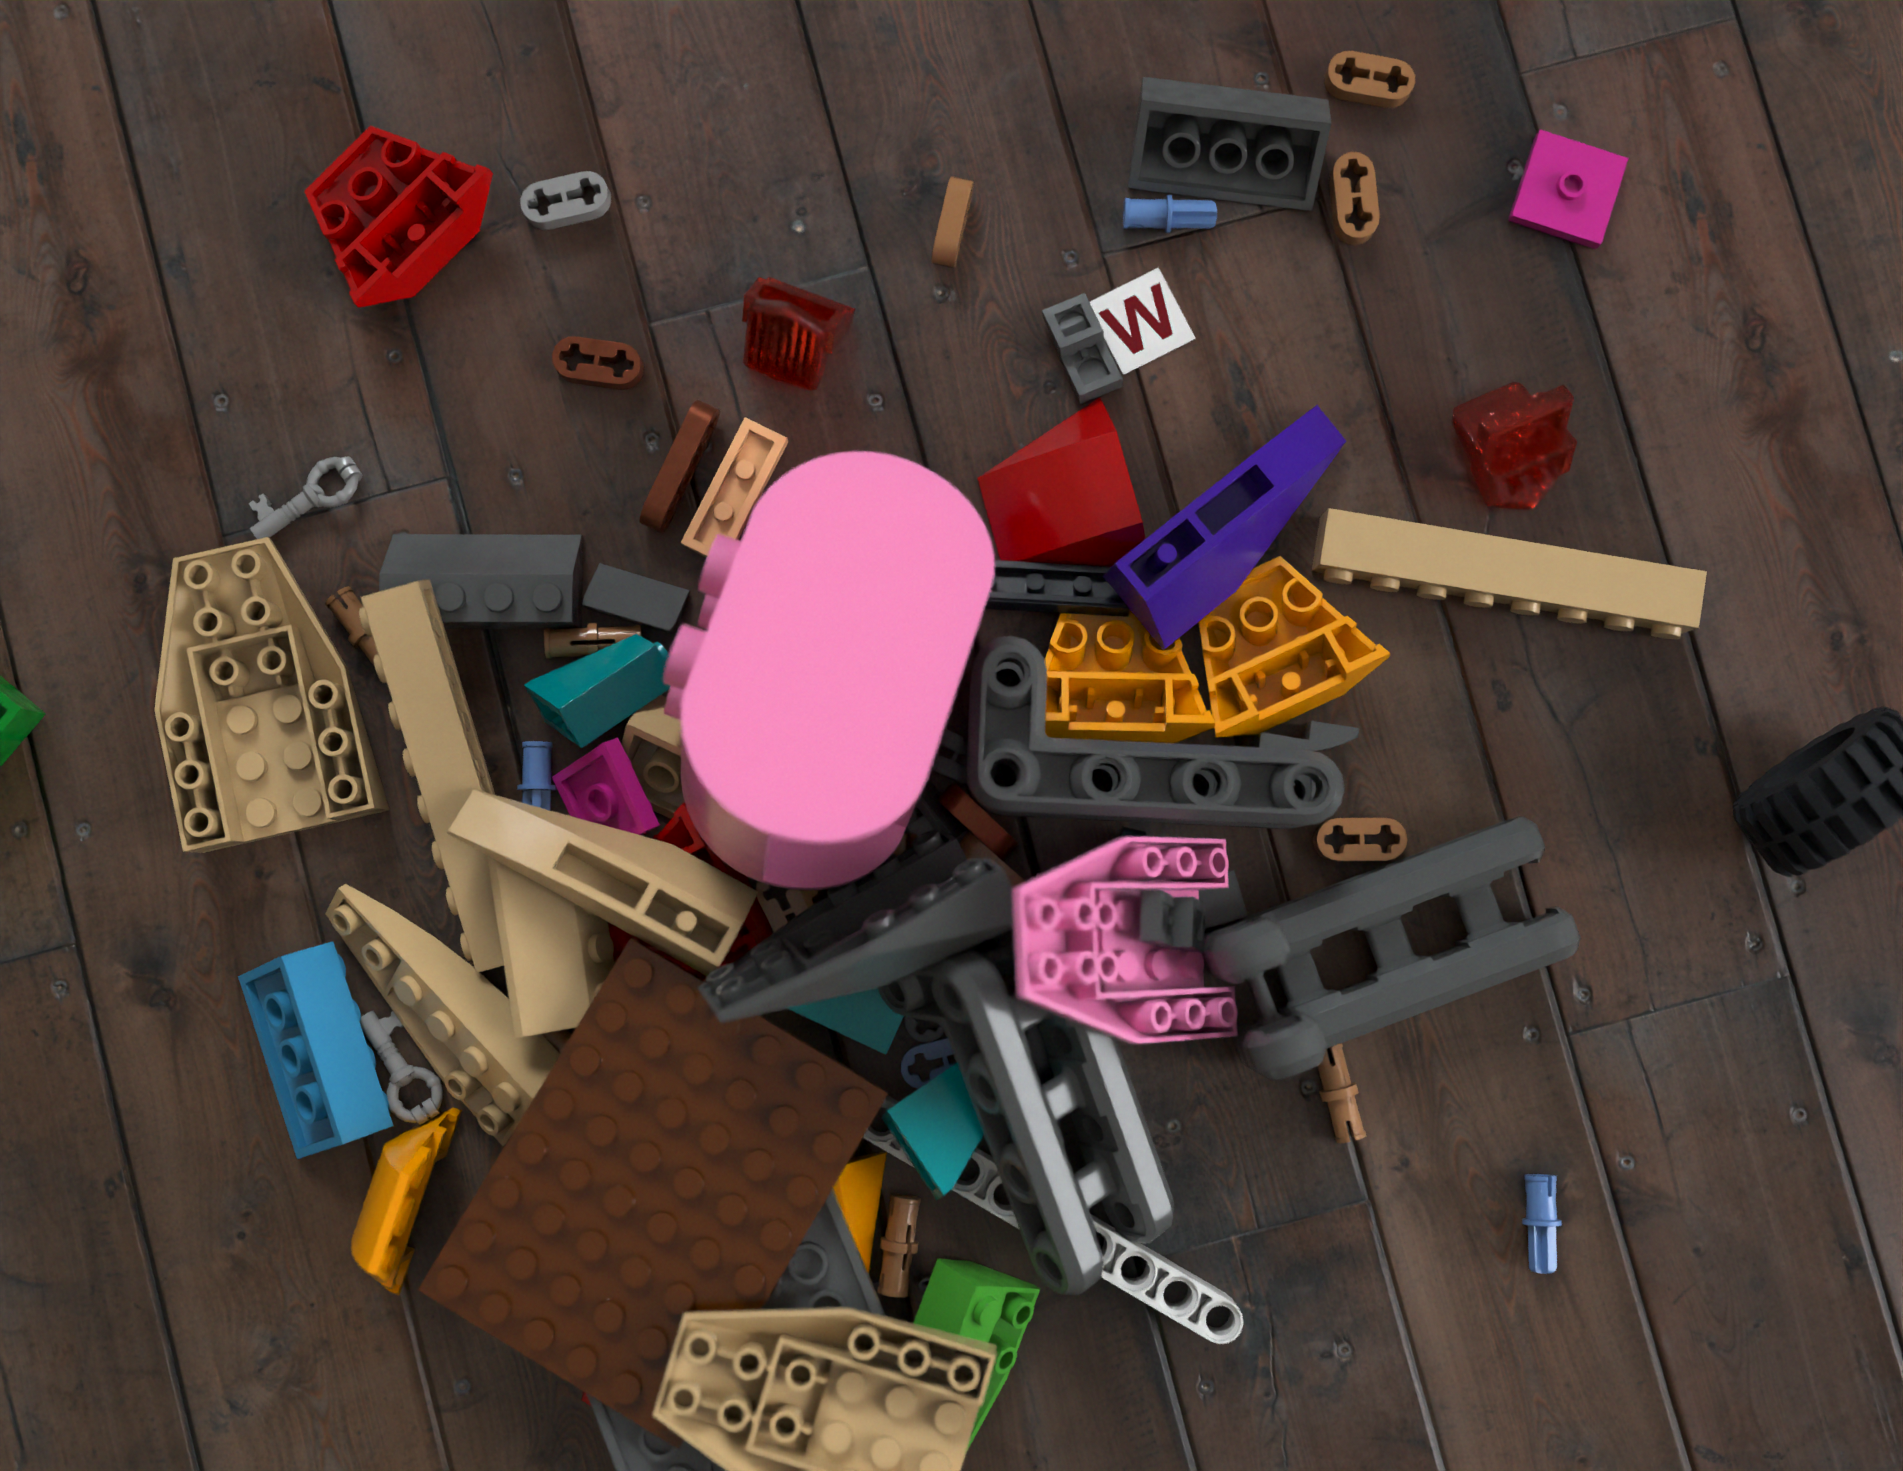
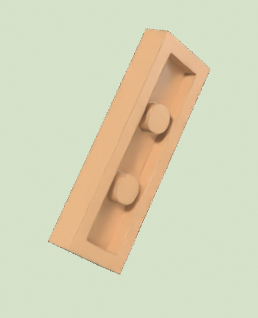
[681,417,788,558]

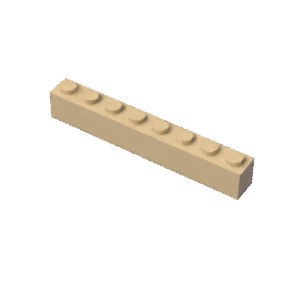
[1312,508,1707,639]
[359,579,504,973]

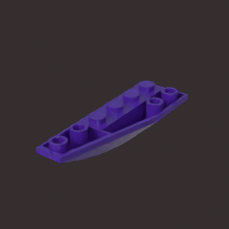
[1103,405,1346,650]

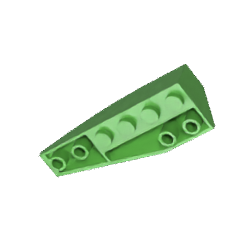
[913,1259,1040,1452]

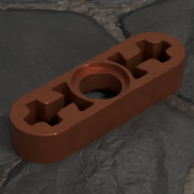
[639,400,720,533]

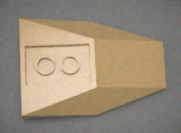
[154,537,389,853]
[653,1307,996,1471]

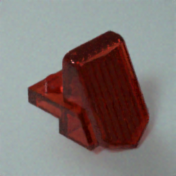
[742,277,856,391]
[1451,382,1577,510]

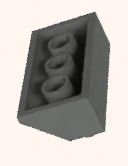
[1128,77,1331,211]
[379,534,583,629]

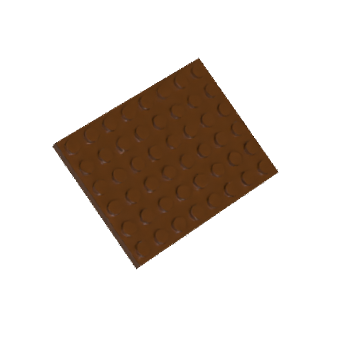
[418,938,889,1449]

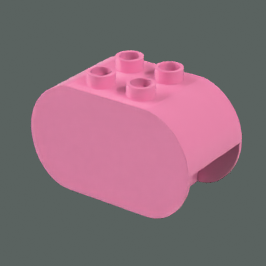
[663,451,994,890]

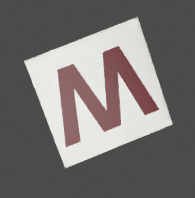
[1090,268,1196,375]

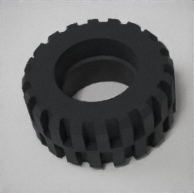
[1733,707,1903,877]

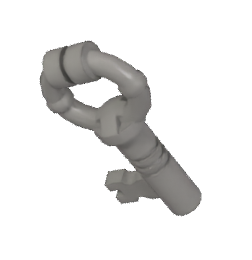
[248,456,362,539]
[360,1010,443,1126]

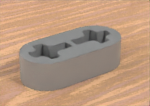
[520,171,611,230]

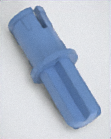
[1123,195,1217,233]
[517,741,556,811]
[1522,1174,1562,1274]

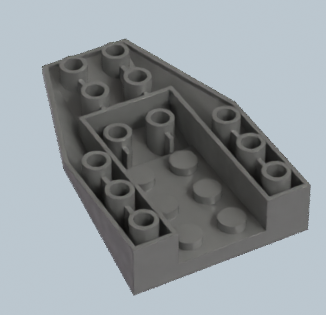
[697,830,1014,1023]

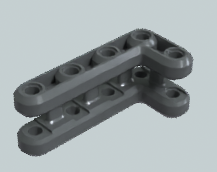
[966,636,1344,829]
[1201,816,1581,1080]
[877,928,1175,1296]

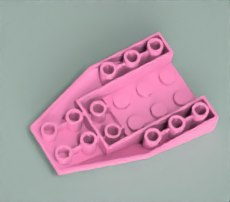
[1013,837,1237,1044]

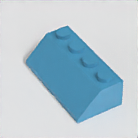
[238,941,393,1159]

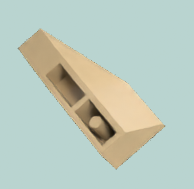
[447,789,758,976]
[325,884,560,1146]

